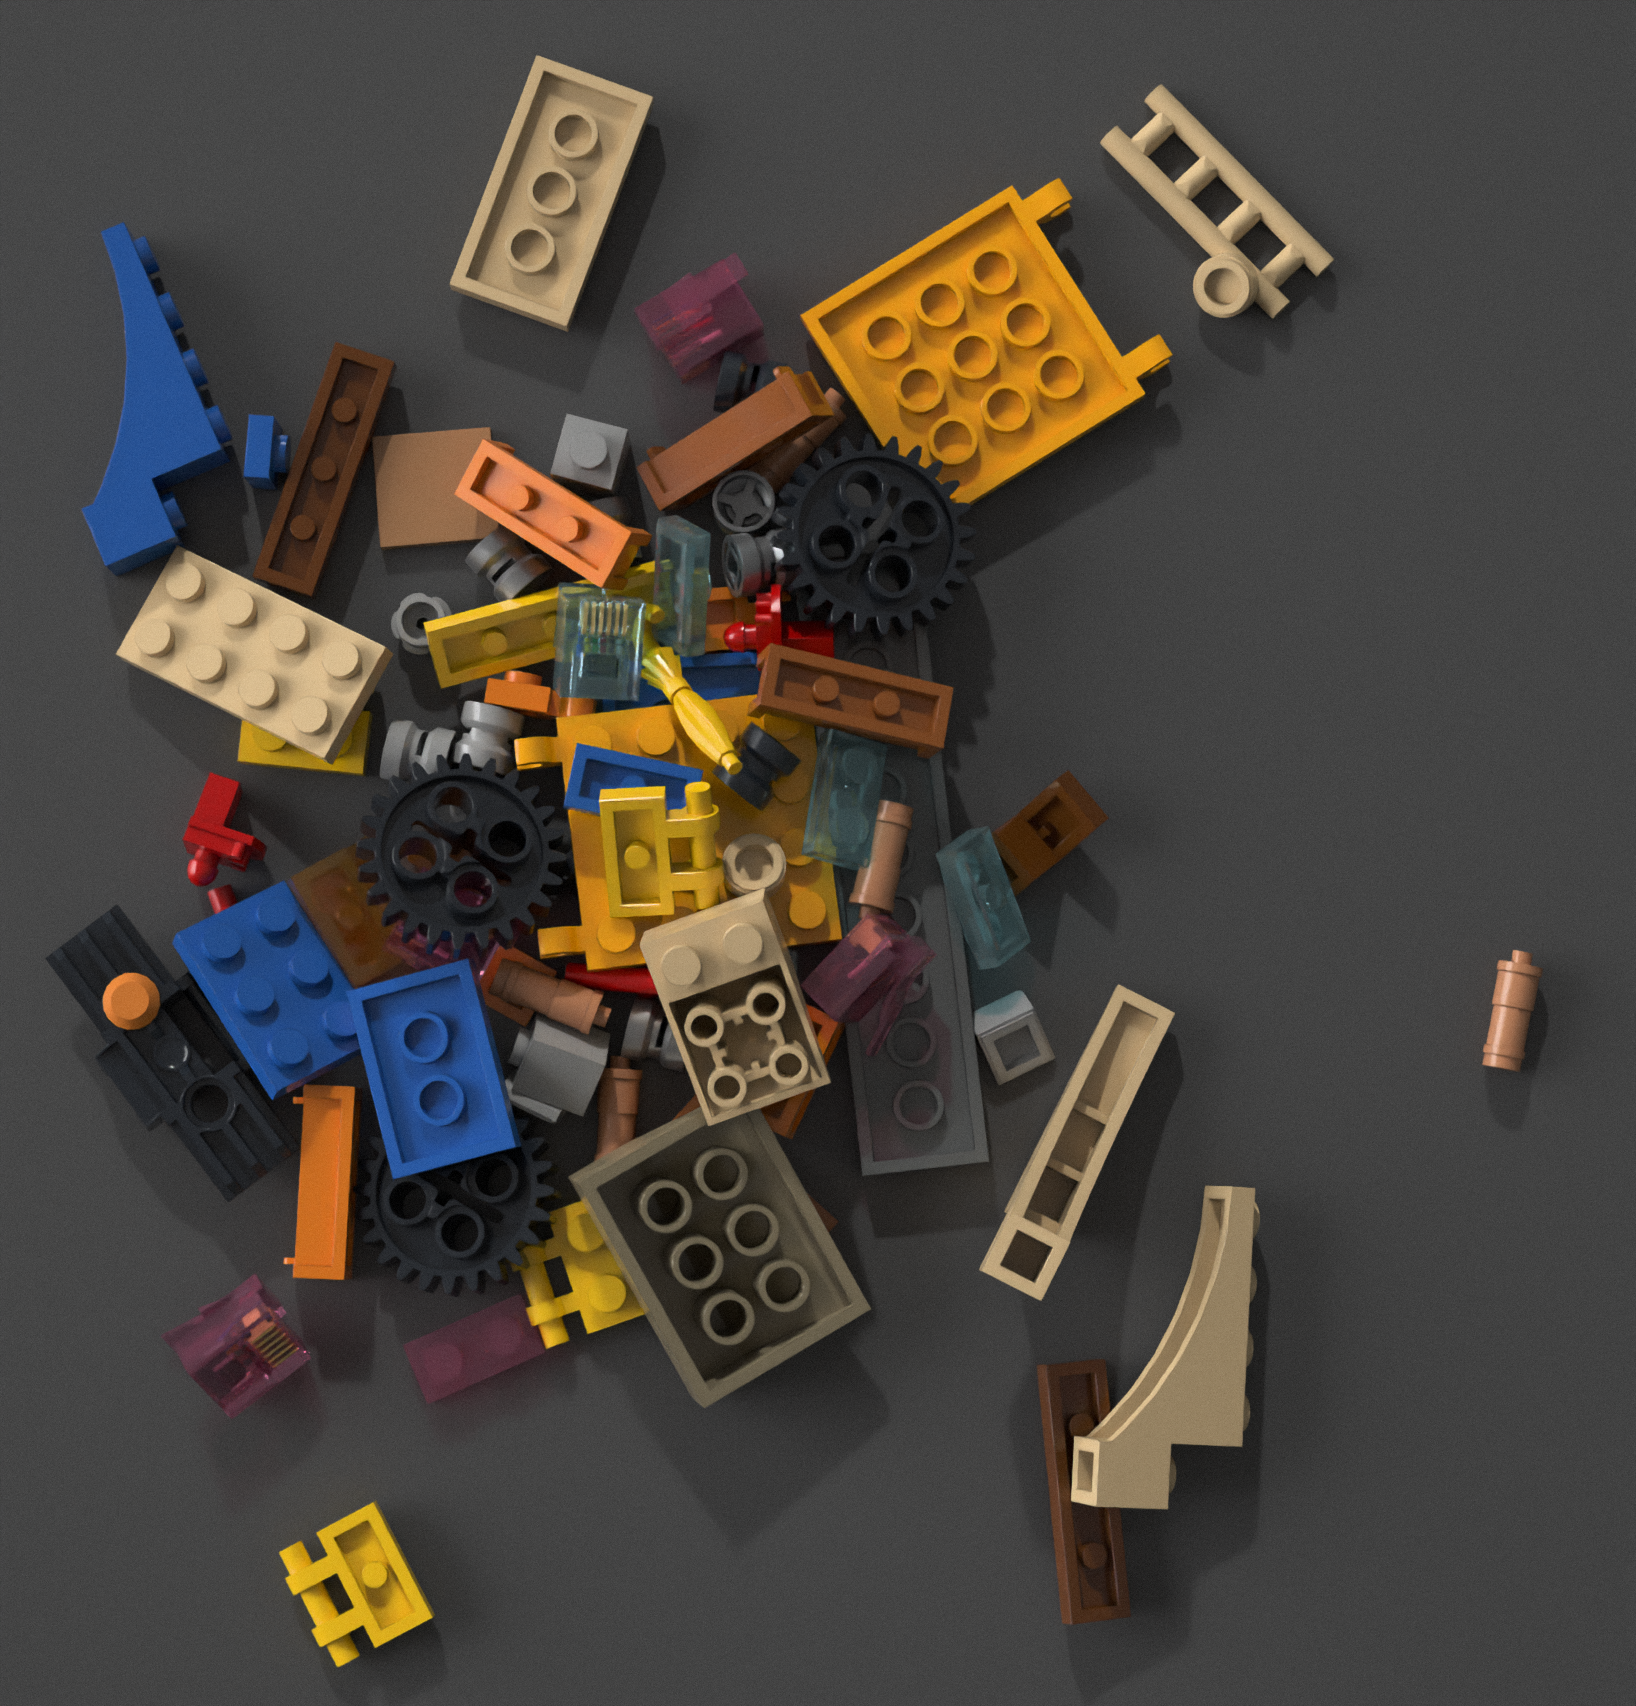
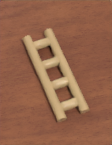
[1100,84,1335,319]

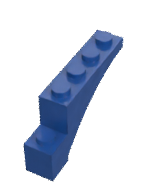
[81,222,233,576]

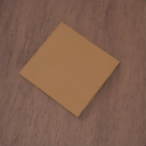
[372,427,499,550]

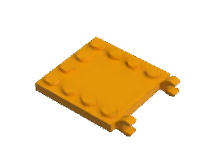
[800,178,1173,505]
[514,694,842,973]

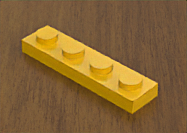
[423,558,683,689]

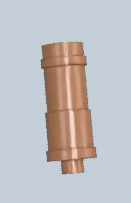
[748,388,847,495]
[848,800,914,921]
[1482,950,1543,1072]
[489,958,612,1035]
[594,1056,643,1161]

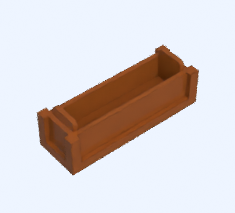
[636,366,835,511]
[747,643,954,759]

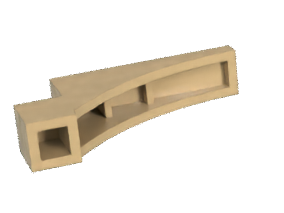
[979,984,1175,1301]
[1071,1186,1260,1509]

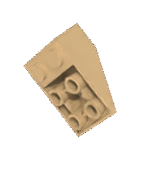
[640,888,831,1126]

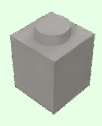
[550,414,631,499]
[506,1012,610,1116]

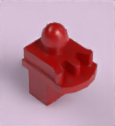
[723,584,835,671]
[182,772,267,887]

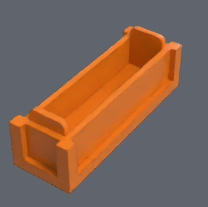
[454,439,653,591]
[283,1084,363,1280]

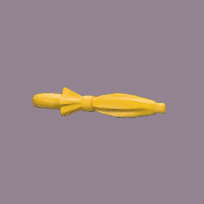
[629,603,743,775]

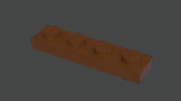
[252,342,397,600]
[1037,1358,1131,1625]

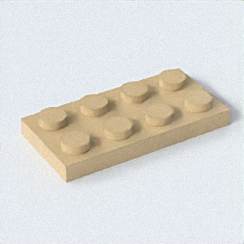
[450,55,654,332]
[116,545,393,765]

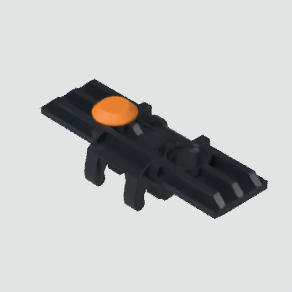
[45,904,301,1202]

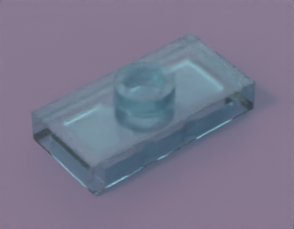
[652,515,712,657]

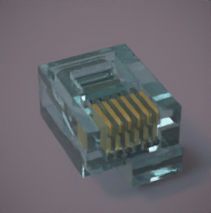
[553,582,646,701]

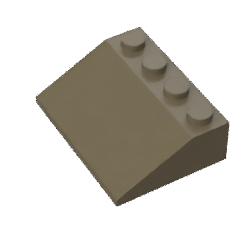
[568,1107,871,1408]

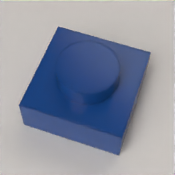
[244,414,291,490]

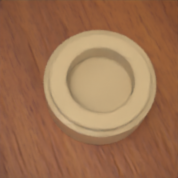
[1193,253,1259,318]
[722,833,786,897]

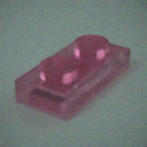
[403,1293,547,1404]

